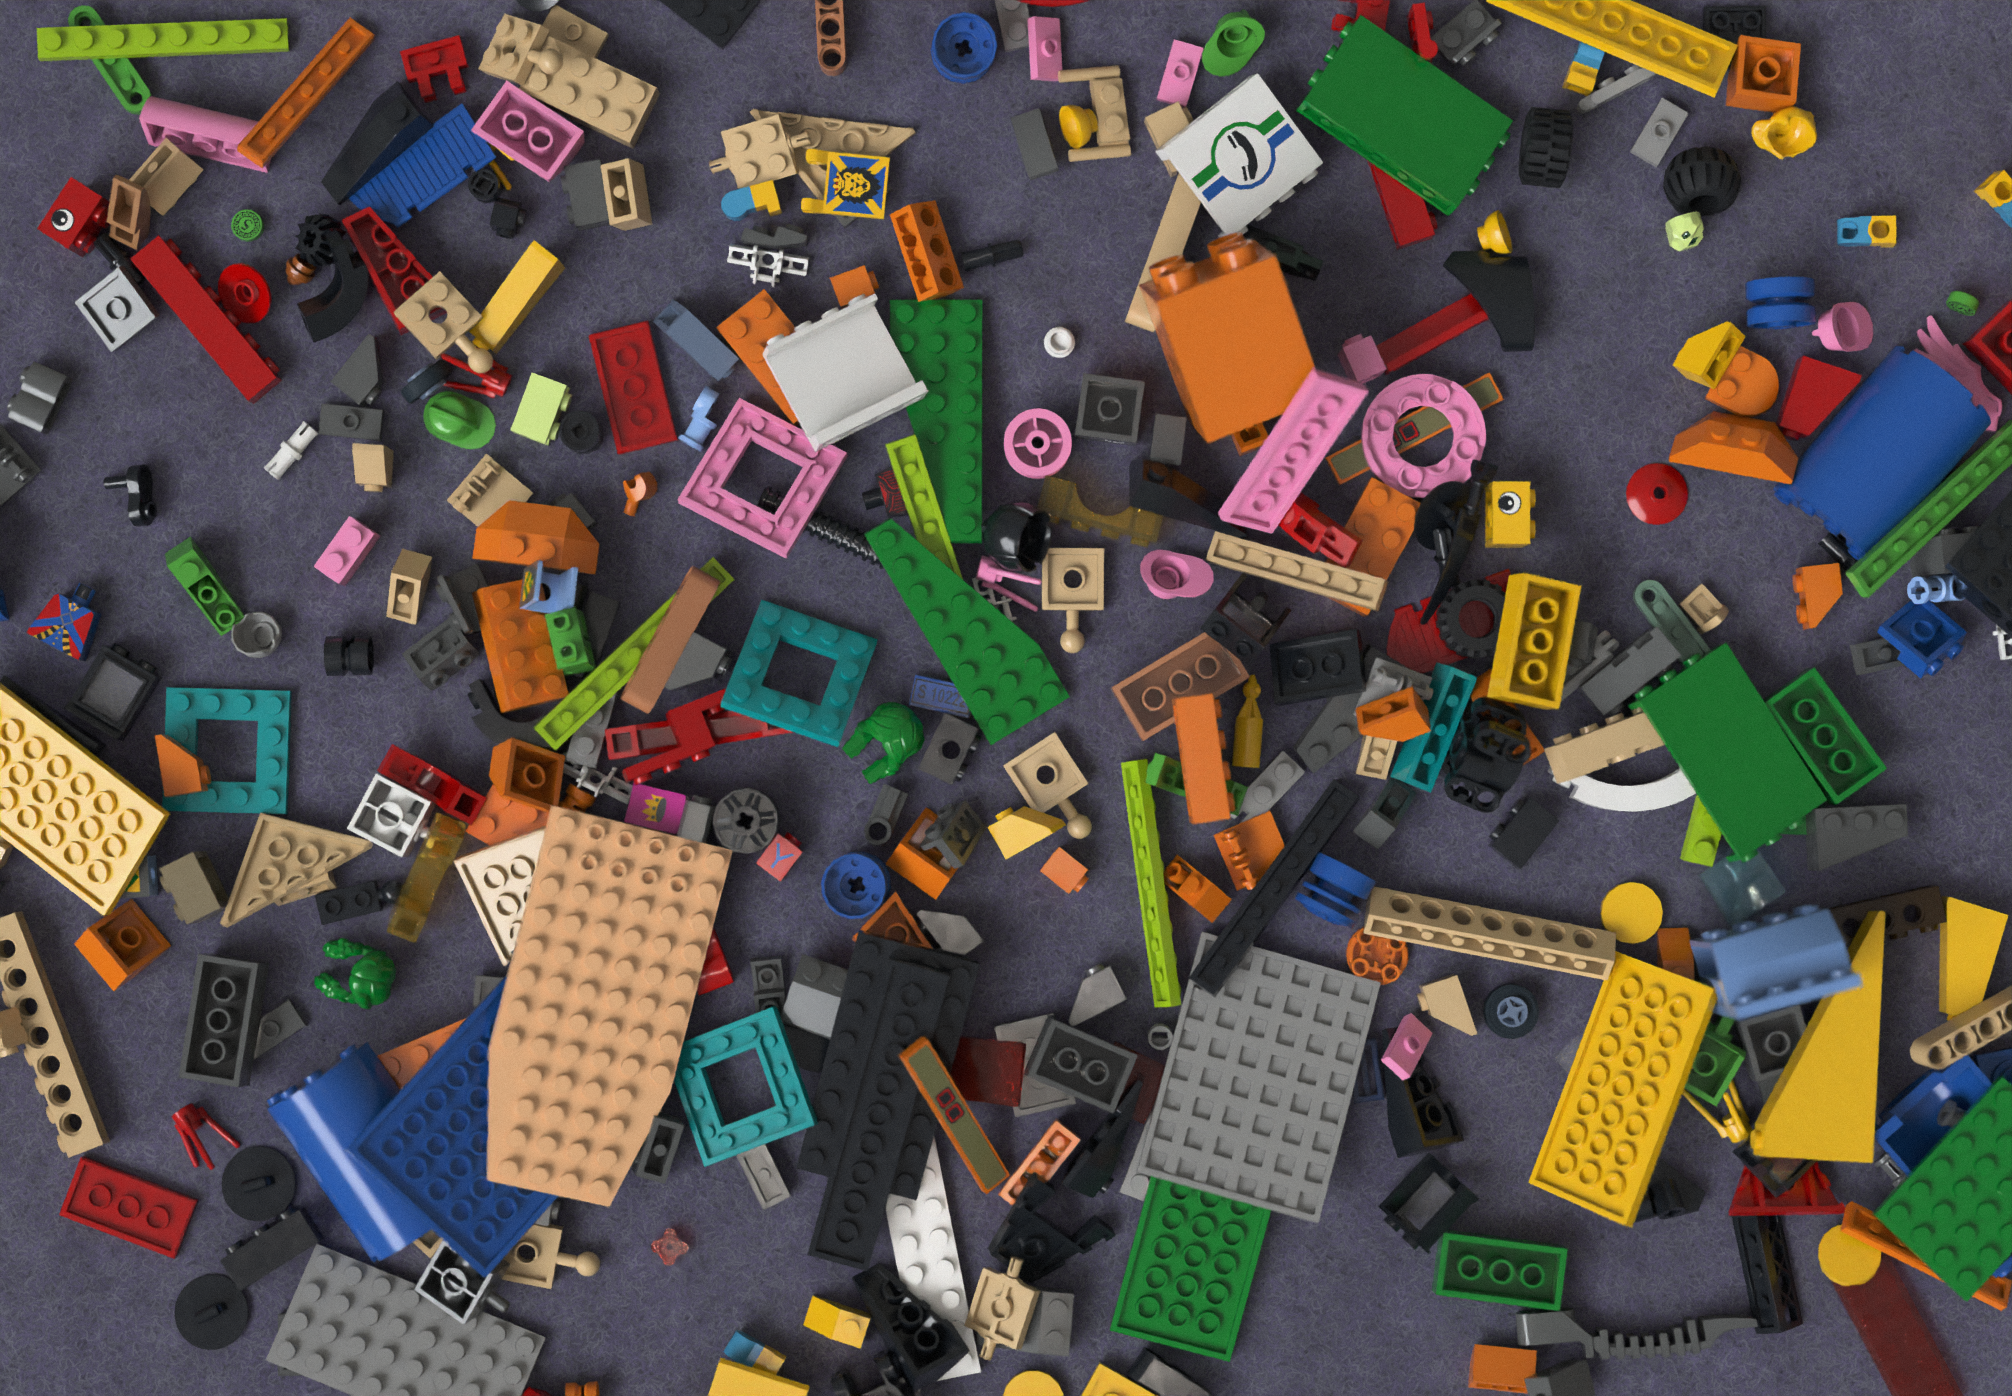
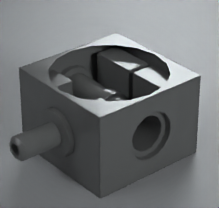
[414,1240,510,1324]

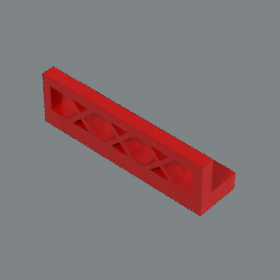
[1376,294,1489,376]

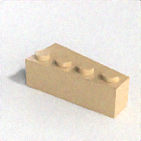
[1544,707,1665,784]

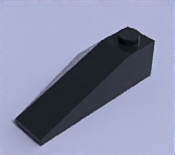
[321,81,434,205]

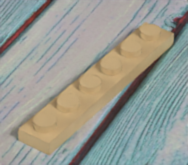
[1205,531,1388,611]

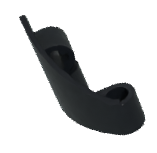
[1634,1157,1706,1223]

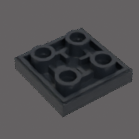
[1703,6,1766,69]

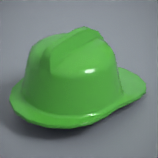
[1202,9,1265,77]
[423,391,496,450]

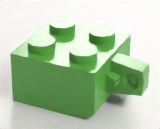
[1684,1015,1747,1107]

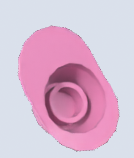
[1812,302,1873,352]
[1140,549,1214,599]

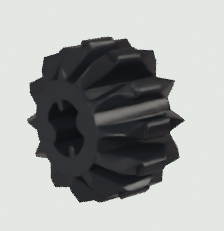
[295,214,346,267]

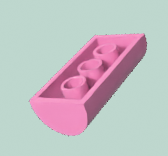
[139,96,271,173]

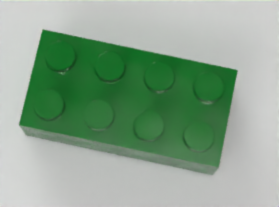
[1763,667,1887,805]
[1432,1230,1568,1311]

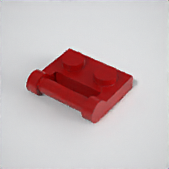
[1406,2,1438,63]

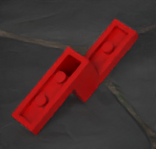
[622,688,726,785]

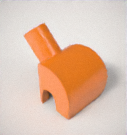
[622,472,657,516]

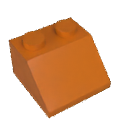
[1726,35,1801,113]
[489,738,565,813]
[886,807,958,900]
[74,899,171,991]

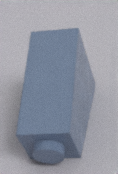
[652,299,739,381]

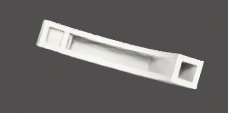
[1548,766,1696,811]

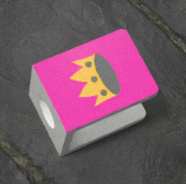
[624,783,689,835]

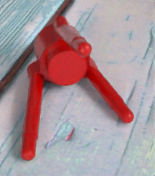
[441,347,513,399]
[172,1103,240,1170]

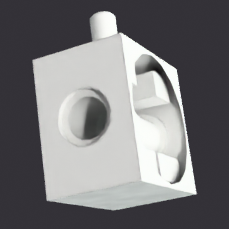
[347,773,444,857]

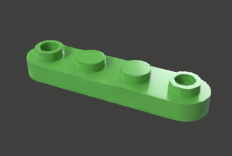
[68,5,152,115]

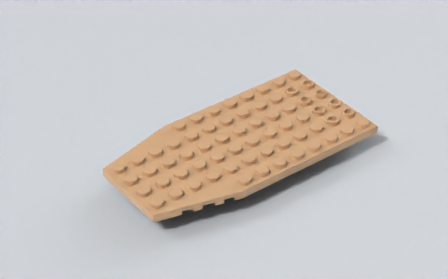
[487,805,733,1207]

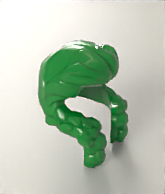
[842,702,925,784]
[314,938,396,1010]

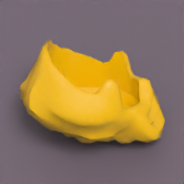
[1751,106,1817,160]

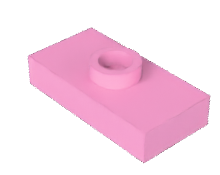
[1027,16,1062,82]
[1157,39,1203,108]
[1381,1013,1433,1080]

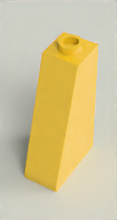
[469,240,565,354]
[1939,896,2009,1021]

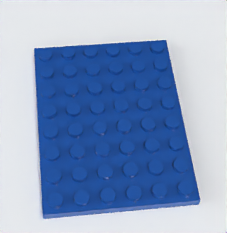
[346,973,558,1278]

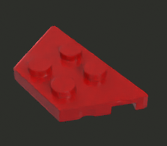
[1728,1155,1845,1216]

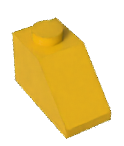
[1673,321,1746,389]
[988,806,1066,859]
[803,1295,871,1349]

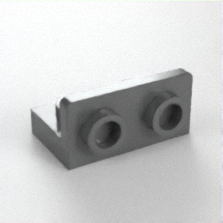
[1430,0,1502,68]
[402,617,480,691]
[920,800,987,869]

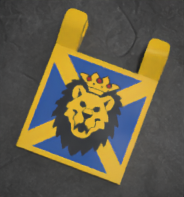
[801,149,890,220]

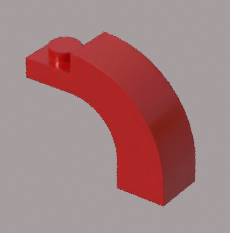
[377,744,487,825]

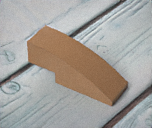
[107,174,151,250]

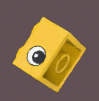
[1485,481,1536,548]

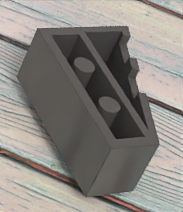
[1577,627,1681,717]
[1806,804,1908,871]

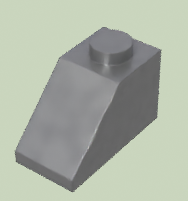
[1068,963,1127,1027]

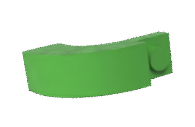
[1145,753,1248,816]

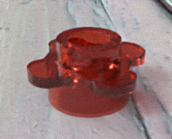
[651,1228,688,1266]

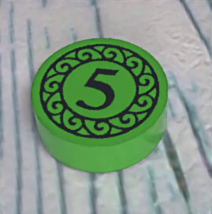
[231,210,264,242]
[1946,291,1980,316]

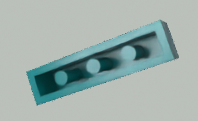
[1390,662,1477,793]

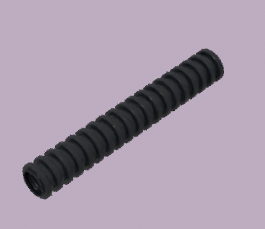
[757,486,884,570]

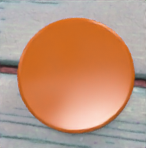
[1346,926,1408,985]

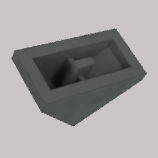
[1150,414,1187,466]

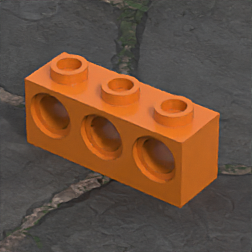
[890,200,964,302]
[998,1118,1081,1206]

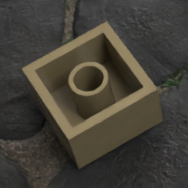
[159,851,229,925]

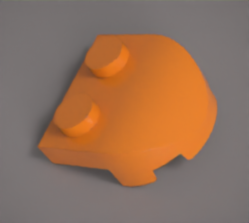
[1705,346,1779,418]

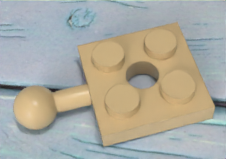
[478,14,563,86]
[394,271,493,373]
[1042,548,1104,653]
[1003,732,1092,839]
[502,1224,600,1289]

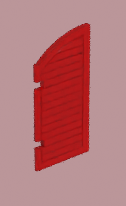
[1386,568,1511,674]

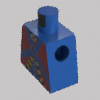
[26,583,101,661]

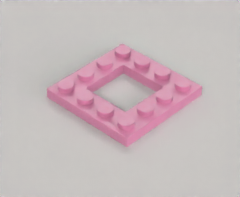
[678,398,847,559]

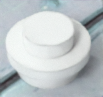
[1044,327,1075,358]

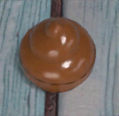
[285,253,317,285]

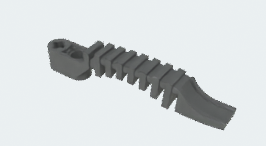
[1515,1307,1758,1359]

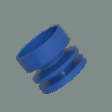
[931,12,997,84]
[821,851,892,919]
[1294,852,1377,929]

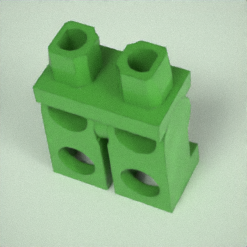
[545,607,596,677]

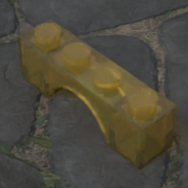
[1037,476,1163,548]
[386,812,465,943]

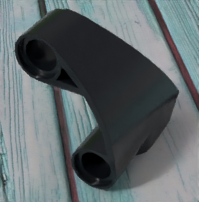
[1443,251,1535,352]

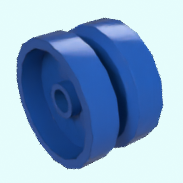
[1745,277,1816,330]

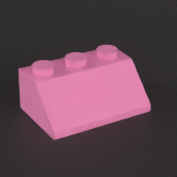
[471,80,585,182]

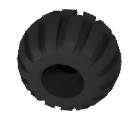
[1663,147,1741,216]

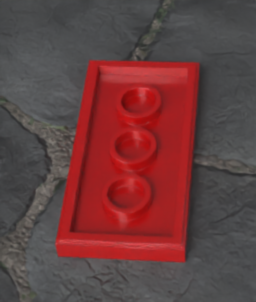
[588,320,678,455]
[59,1156,198,1259]

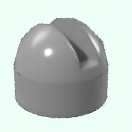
[1148,1023,1173,1050]

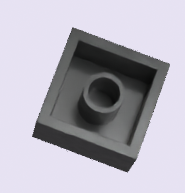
[1074,373,1145,446]
[1734,1004,1806,1082]

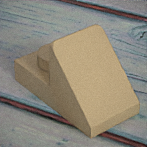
[1356,735,1397,780]

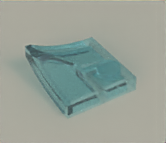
[1698,849,1786,928]

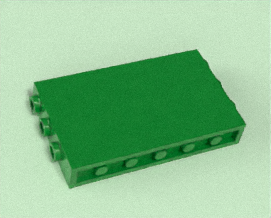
[1296,15,1513,216]
[1628,643,1827,863]

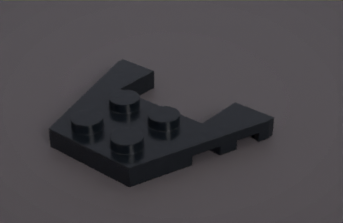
[988,1172,1116,1283]

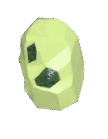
[1665,211,1704,252]

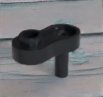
[104,464,157,527]

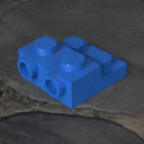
[1877,600,1967,679]

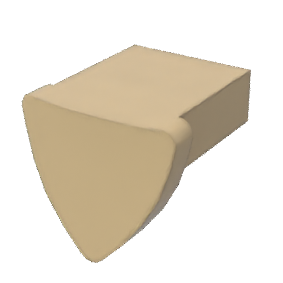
[1678,583,1729,634]

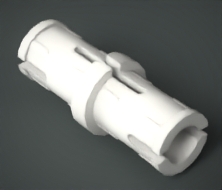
[263,421,318,480]

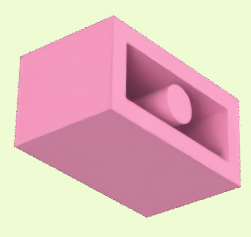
[1338,334,1386,384]
[314,516,380,586]

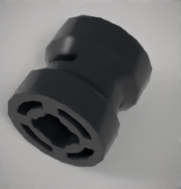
[468,169,503,204]

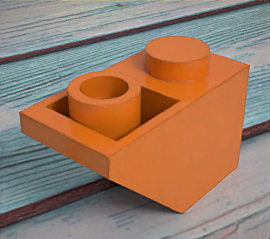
[1793,563,1843,630]
[1163,855,1232,923]

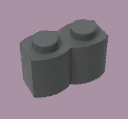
[7,361,73,435]
[677,795,716,843]

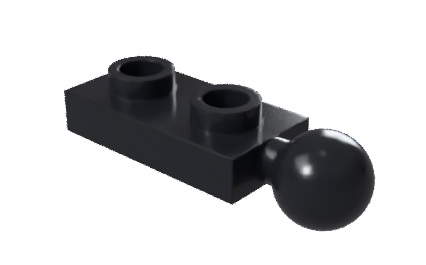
[315,880,406,925]

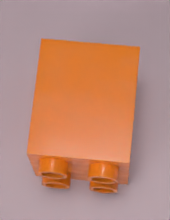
[1139,232,1316,443]

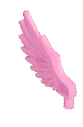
[1914,316,2002,432]

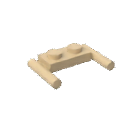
[1058,65,1131,162]

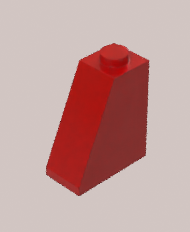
[1776,356,1862,441]

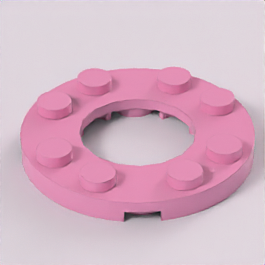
[1361,374,1486,498]

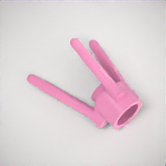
[976,555,1042,612]

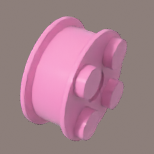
[1004,408,1072,479]

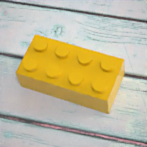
[1487,573,1581,710]

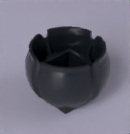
[981,501,1052,572]

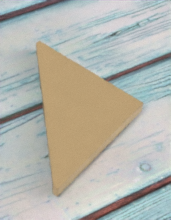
[750,109,916,200]
[220,813,373,928]
[454,826,546,966]

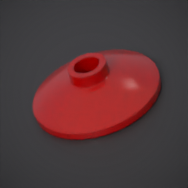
[218,263,272,323]
[1626,463,1688,525]

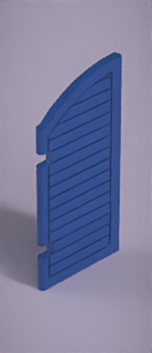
[349,103,497,228]

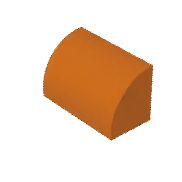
[1468,1344,1536,1394]

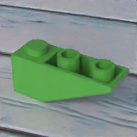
[165,537,245,636]

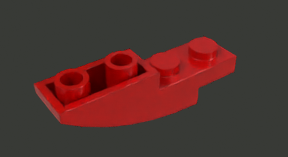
[1279,492,1363,568]

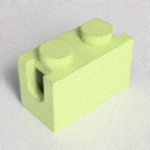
[511,373,572,446]

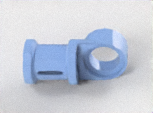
[678,386,720,452]
[1907,573,1967,604]

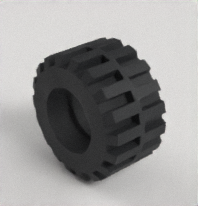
[1519,107,1573,188]
[1436,579,1506,658]

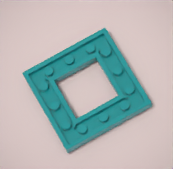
[720,600,878,747]
[162,687,292,814]
[674,1006,818,1167]

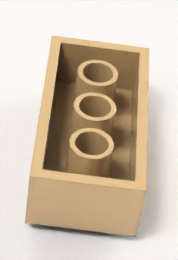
[519,35,660,149]

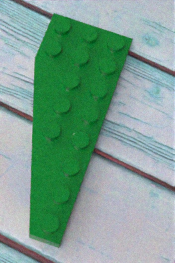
[890,300,982,543]
[864,518,1070,745]

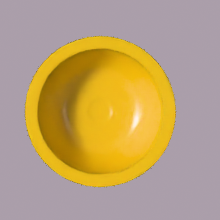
[1059,105,1098,149]
[1477,210,1512,254]

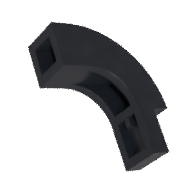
[297,230,368,343]
[468,679,570,749]

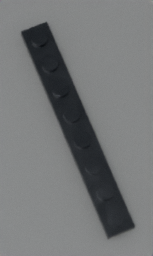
[1189,779,1360,997]

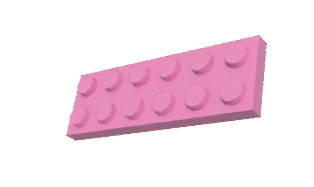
[1218,369,1368,534]

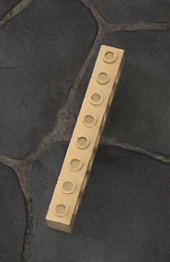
[1363,887,1616,980]
[0,911,110,1158]

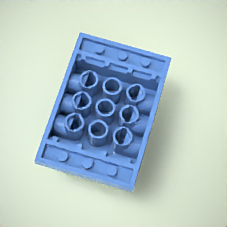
[1689,904,1863,1020]

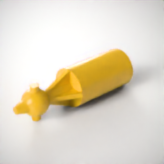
[1232,675,1263,768]

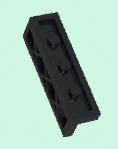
[1732,1215,1803,1334]

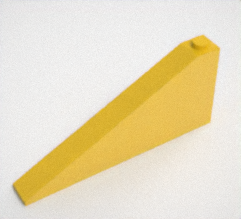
[1750,911,1885,1163]

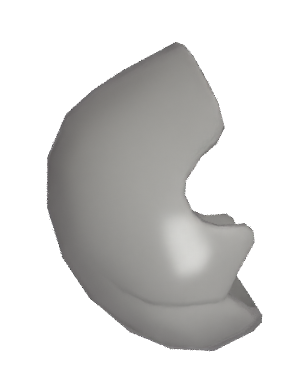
[231,611,282,658]

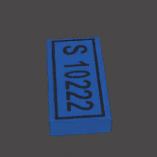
[909,675,970,718]

